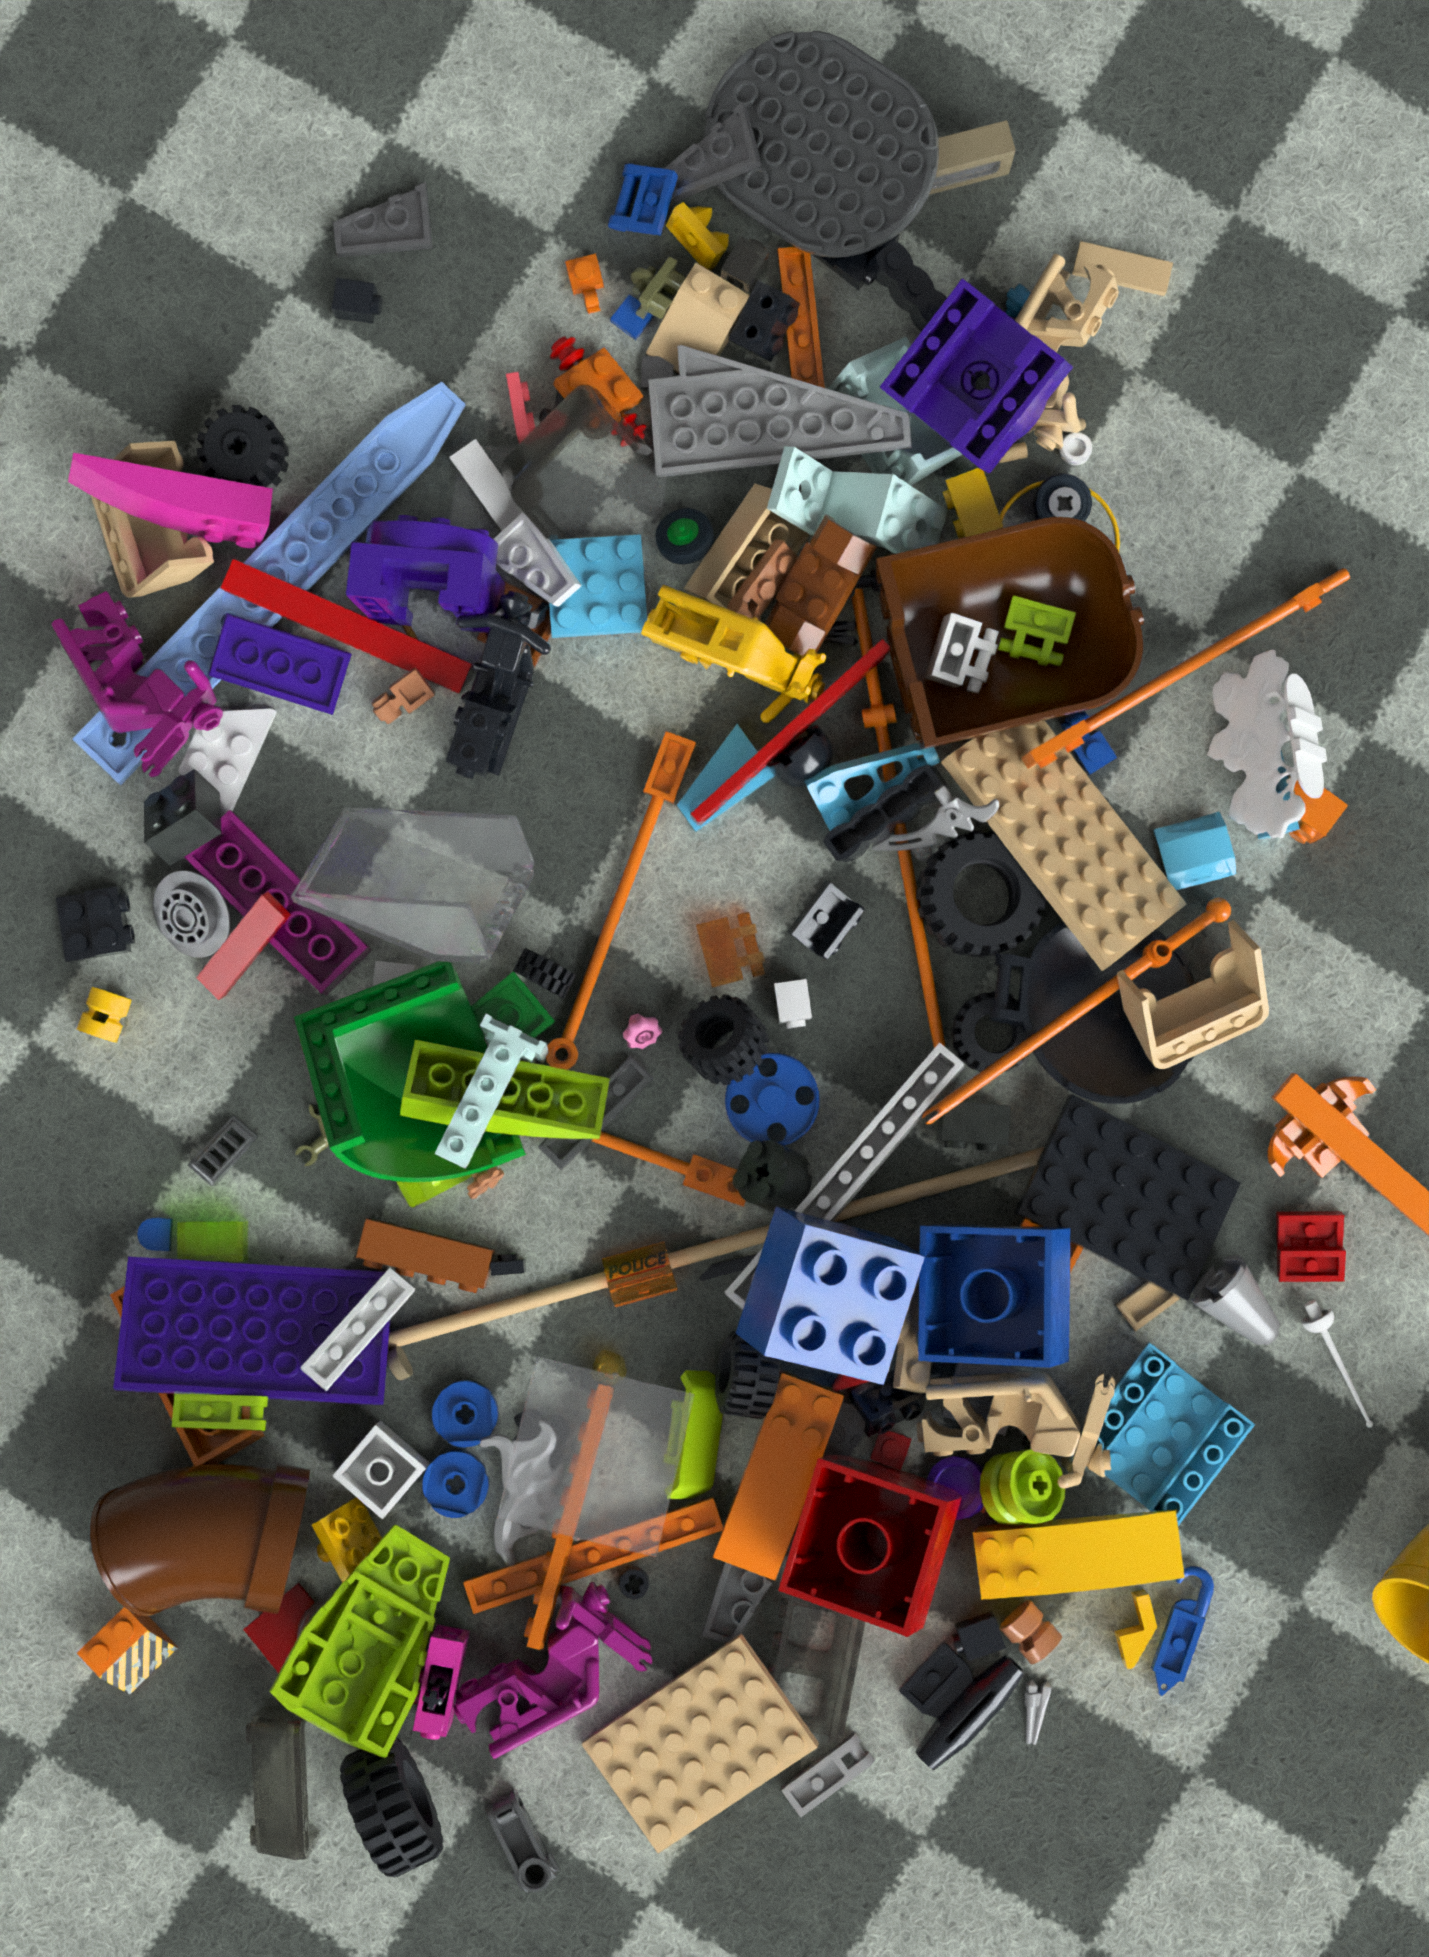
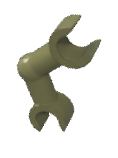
[295,1104,329,1166]

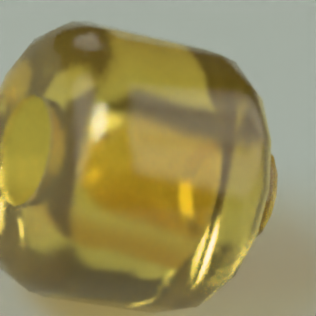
[591,1349,627,1386]

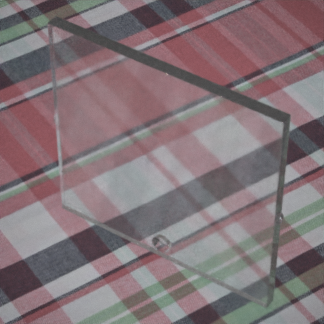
[497,1357,695,1557]

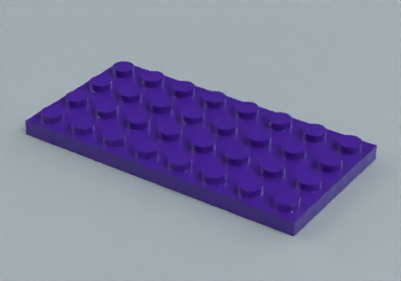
[113,1256,390,1405]

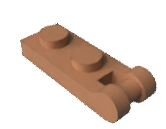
[727,539,798,621]

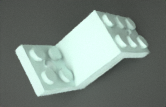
[767,446,947,554]

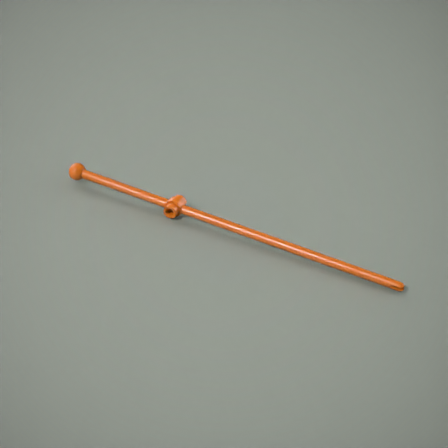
[852,589,945,1048]

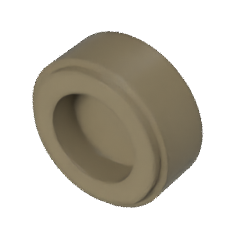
[387,1346,413,1381]

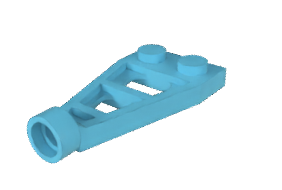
[805,743,941,831]

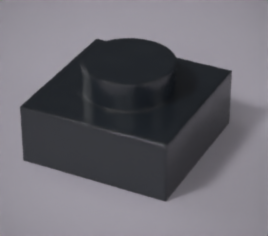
[490,1253,526,1276]

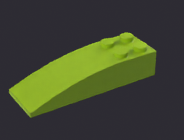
[400,1040,610,1139]

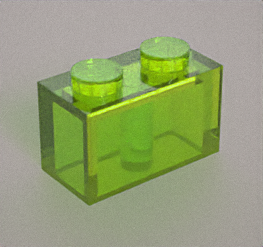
[177,1221,248,1263]

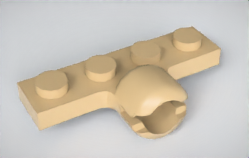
[893,1277,931,1394]

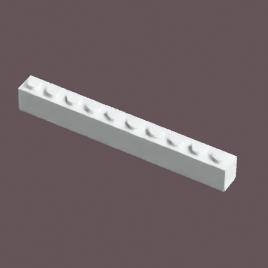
[725,1043,965,1310]

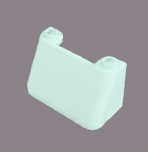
[828,337,962,486]

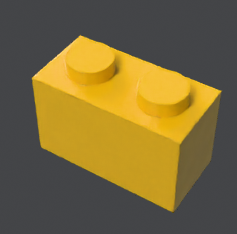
[942,468,1004,539]

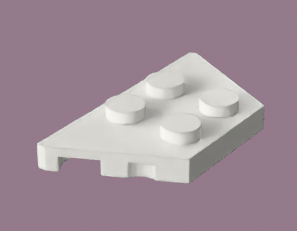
[178,709,277,817]

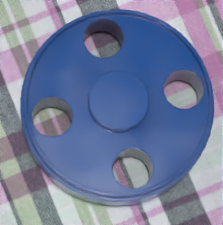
[725,1053,820,1146]

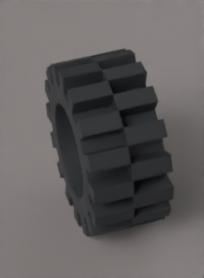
[513,948,576,999]

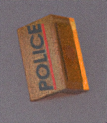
[602,1241,678,1308]

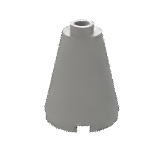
[1191,1255,1280,1345]

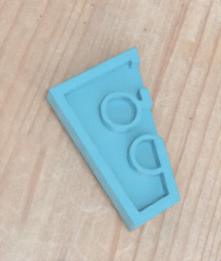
[677,724,774,832]

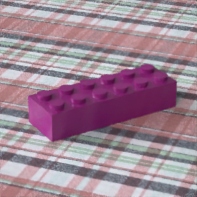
[185,810,372,996]

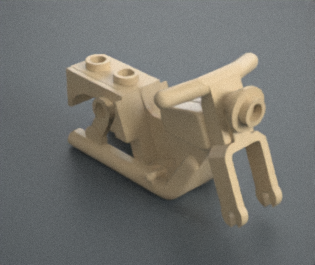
[1015,254,1119,451]
[917,1371,1115,1489]

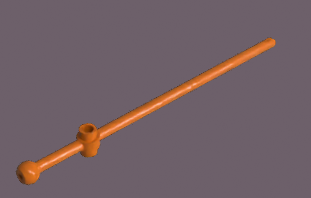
[922,897,1231,1124]

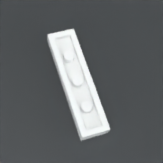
[301,1268,415,1391]

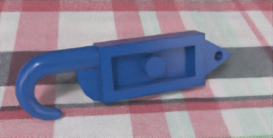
[1151,1566,1214,1696]

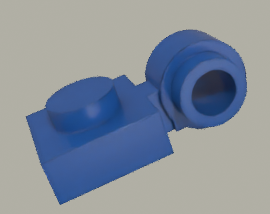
[1061,711,1117,776]

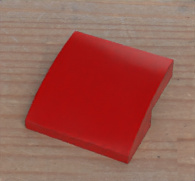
[1276,1211,1346,1282]
[243,1582,315,1673]

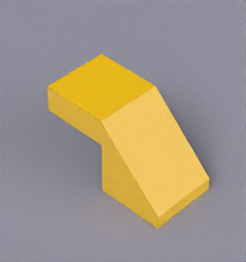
[1114,1589,1157,1669]

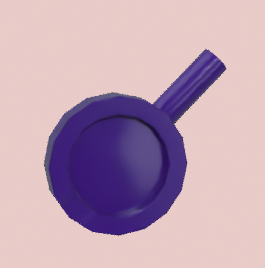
[927,1456,984,1520]

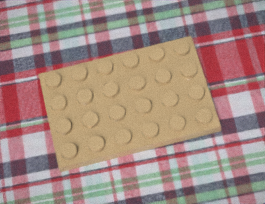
[581,1633,819,1853]

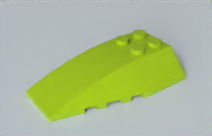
[269,1525,450,1758]

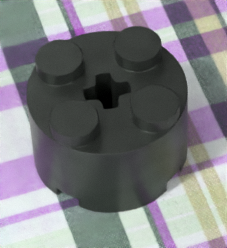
[733,1140,812,1213]

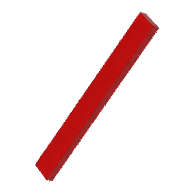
[220,559,472,694]
[690,639,890,826]

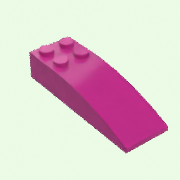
[68,453,273,548]

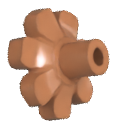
[467,1166,504,1199]

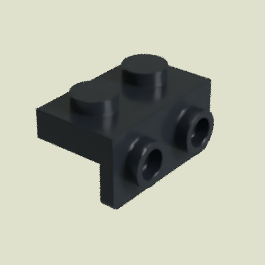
[787,880,865,960]

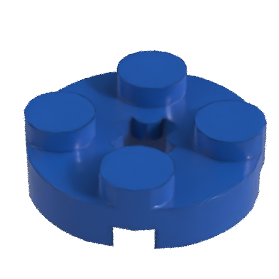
[432,1380,499,1448]
[422,1450,489,1518]

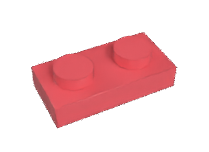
[506,372,536,444]

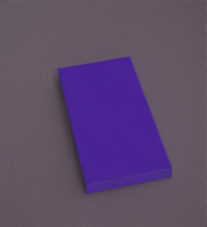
[208,613,352,715]

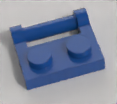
[608,164,678,236]

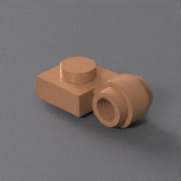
[371,667,435,724]

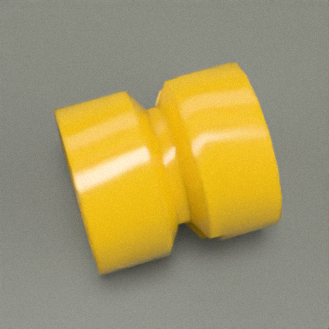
[76,986,132,1043]

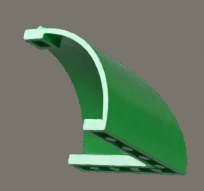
[294,957,526,1182]

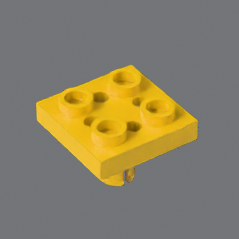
[312,1497,382,1583]

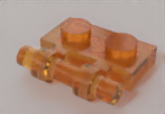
[696,912,765,988]

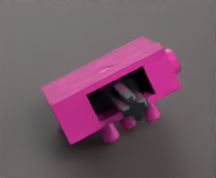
[413,1625,470,1740]

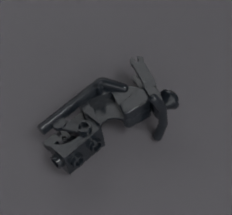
[445,591,551,779]

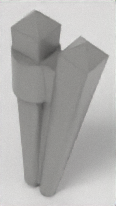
[1025,1680,1052,1745]

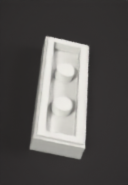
[449,439,527,531]

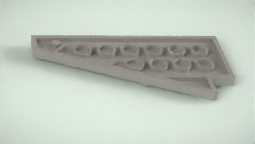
[648,345,912,478]

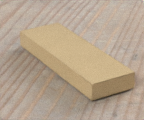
[1072,241,1173,296]

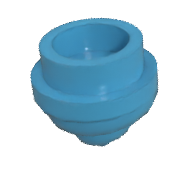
[1006,283,1031,317]

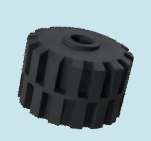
[196,405,289,487]

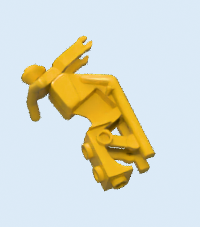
[641,585,826,723]

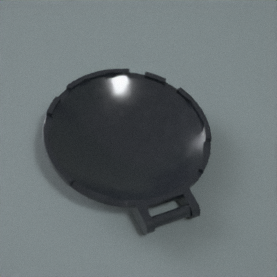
[989,921,1198,1104]

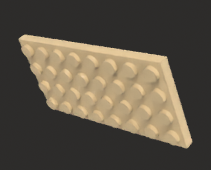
[941,720,1187,971]

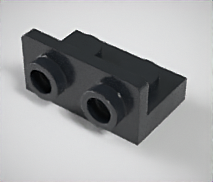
[849,1369,926,1437]

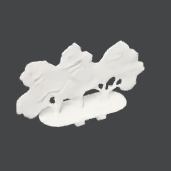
[1207,649,1327,838]

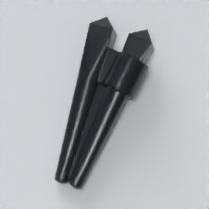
[824,620,859,646]

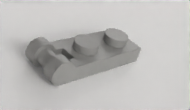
[781,1732,875,1818]

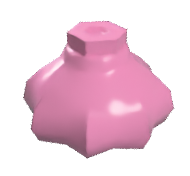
[623,1013,662,1049]

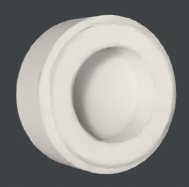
[1059,432,1092,465]

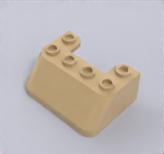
[91,441,214,598]

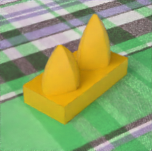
[666,202,729,271]

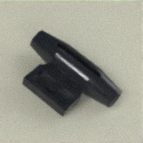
[899,1640,1025,1770]

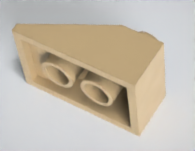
[646,263,750,375]

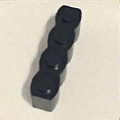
[867,240,947,332]
[823,765,949,862]

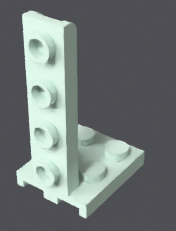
[435,1014,549,1169]

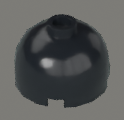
[767,724,833,787]

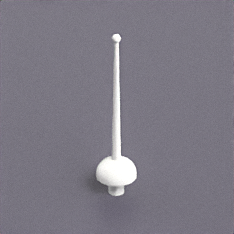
[1301,1300,1373,1428]

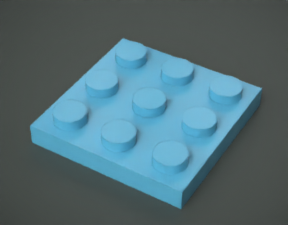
[549,535,647,638]

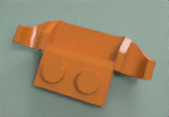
[1267,1076,1376,1178]

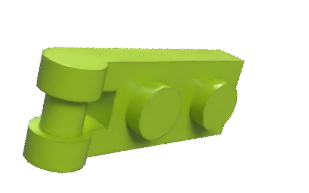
[172,1394,268,1431]

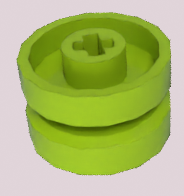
[980,1449,1065,1526]

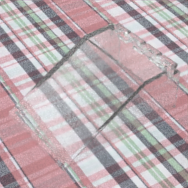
[291,807,535,964]

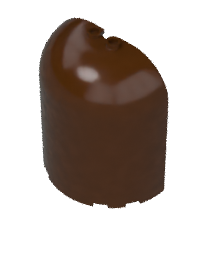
[876,517,1144,750]

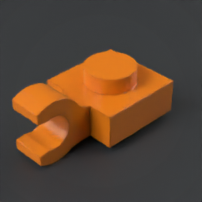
[565,254,604,314]

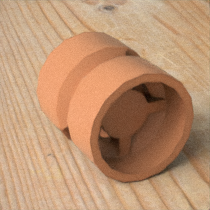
[999,1600,1062,1665]

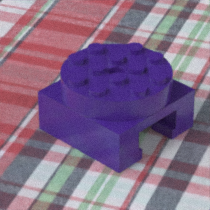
[880,278,1073,474]
[346,515,505,633]

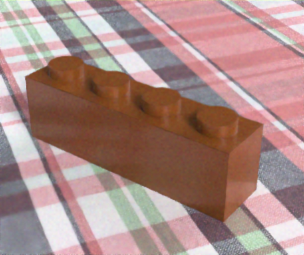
[356,1218,496,1293]

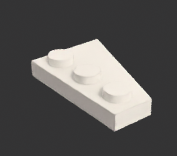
[494,510,582,607]

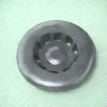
[153,871,230,958]

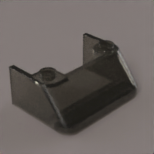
[501,385,652,540]
[246,1705,320,1860]

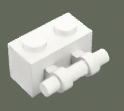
[924,613,999,694]

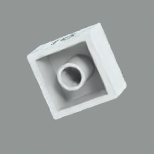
[333,1421,430,1519]

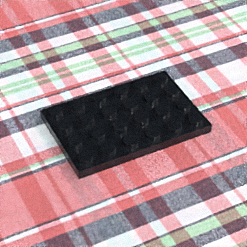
[1014,1094,1241,1301]

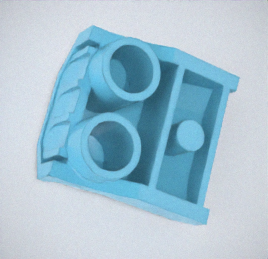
[1153,812,1236,890]

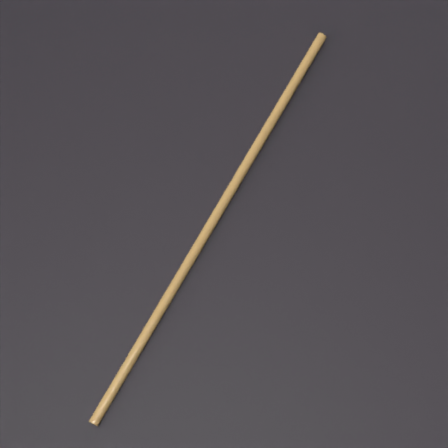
[388,1146,1045,1350]

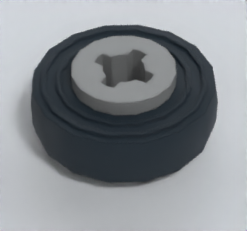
[1034,474,1092,522]

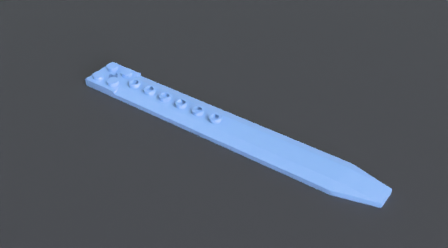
[73,382,466,785]

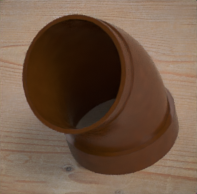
[90,1463,310,1616]

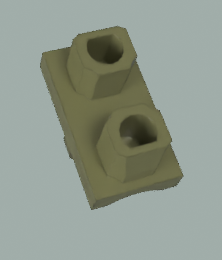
[631,256,686,319]

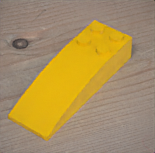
[973,1510,1185,1600]

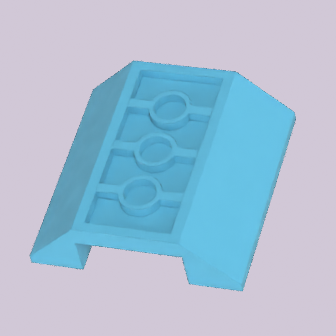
[1081,1342,1255,1526]

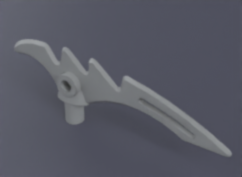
[872,785,999,851]

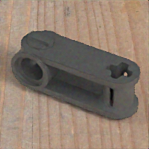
[484,1789,560,1893]

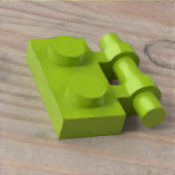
[998,596,1076,667]

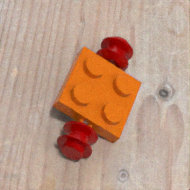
[550,336,646,447]

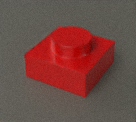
[870,1430,912,1470]

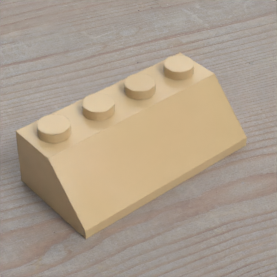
[683,484,810,609]

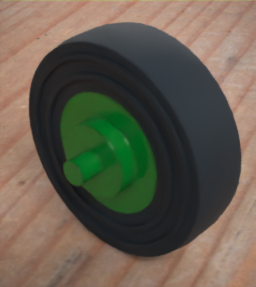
[655,508,714,565]

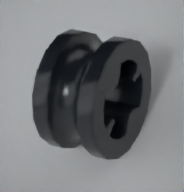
[619,1567,649,1599]

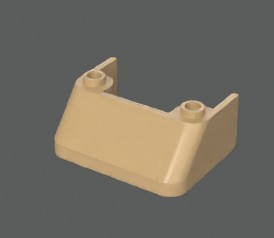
[1117,920,1269,1069]

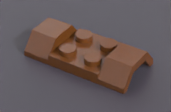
[765,514,877,656]

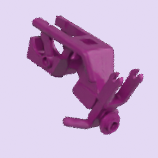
[51,591,223,777]
[453,1581,652,1759]

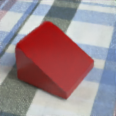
[831,1374,870,1391]

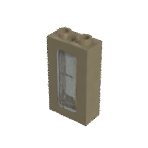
[929,120,1016,195]

